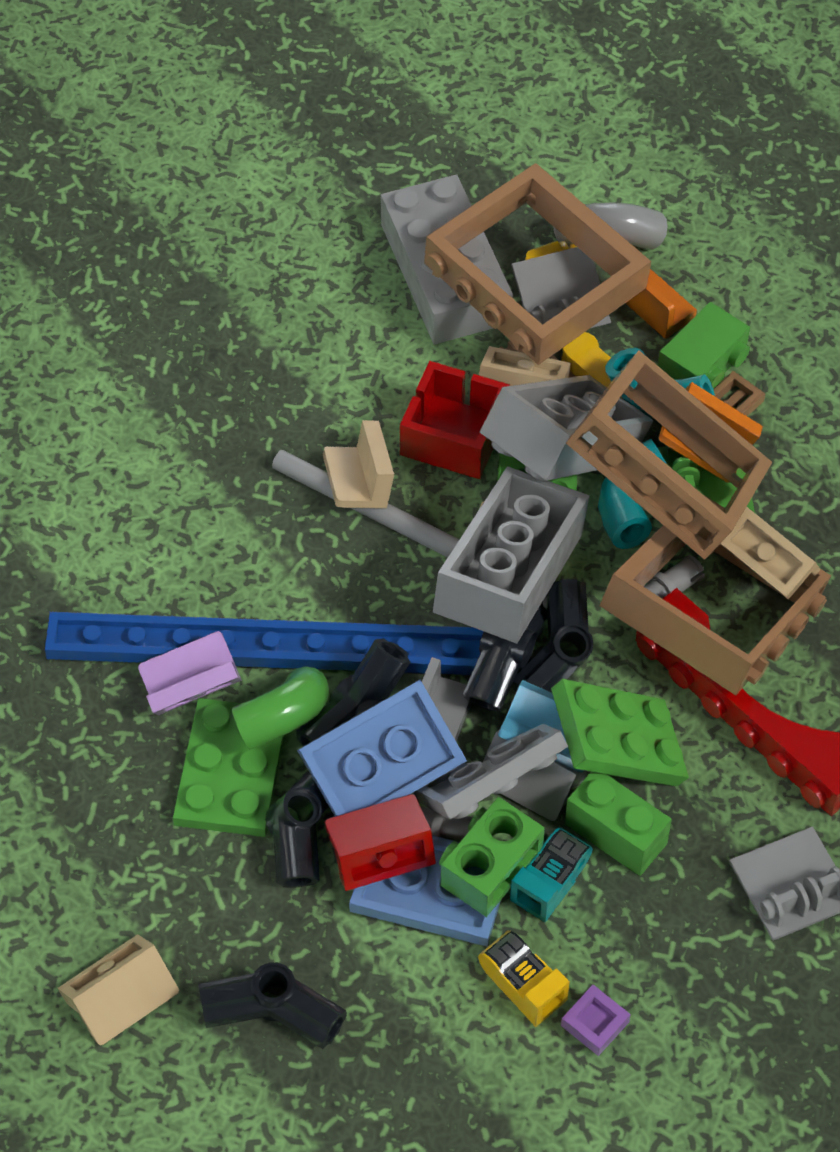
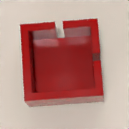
[400,360,510,479]

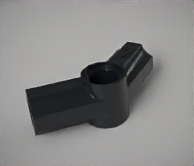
[511,579,594,694]
[463,601,548,712]
[296,638,411,747]
[265,770,329,888]
[198,962,347,1049]

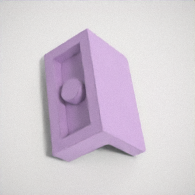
[138,631,242,715]

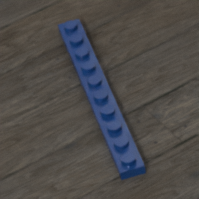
[45,612,484,675]

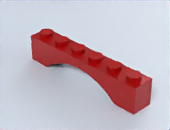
[635,588,840,816]

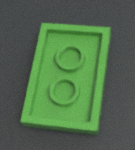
[551,679,689,786]
[173,698,285,837]

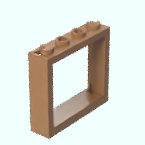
[424,163,651,365]
[566,350,772,560]
[599,495,831,695]

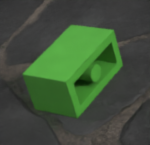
[658,302,750,389]
[565,772,672,876]

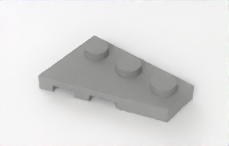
[413,724,568,820]

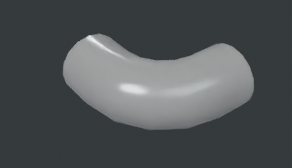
[554,202,668,250]

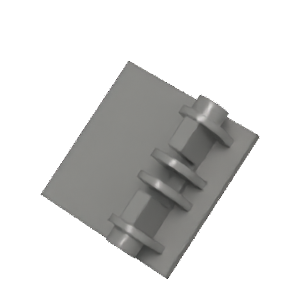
[511,247,611,329]
[729,826,840,941]

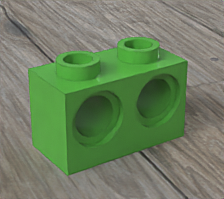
[439,796,545,917]

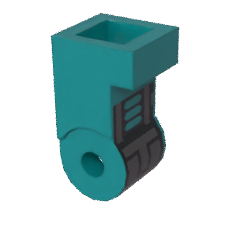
[510,827,593,922]

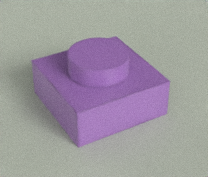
[561,985,631,1056]

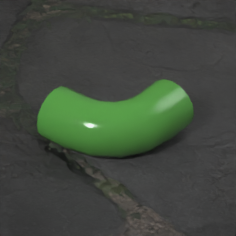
[232,666,329,750]

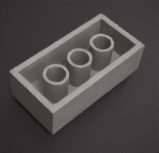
[381,174,513,344]
[480,375,654,481]
[433,466,590,643]

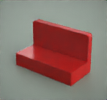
[325,794,436,891]

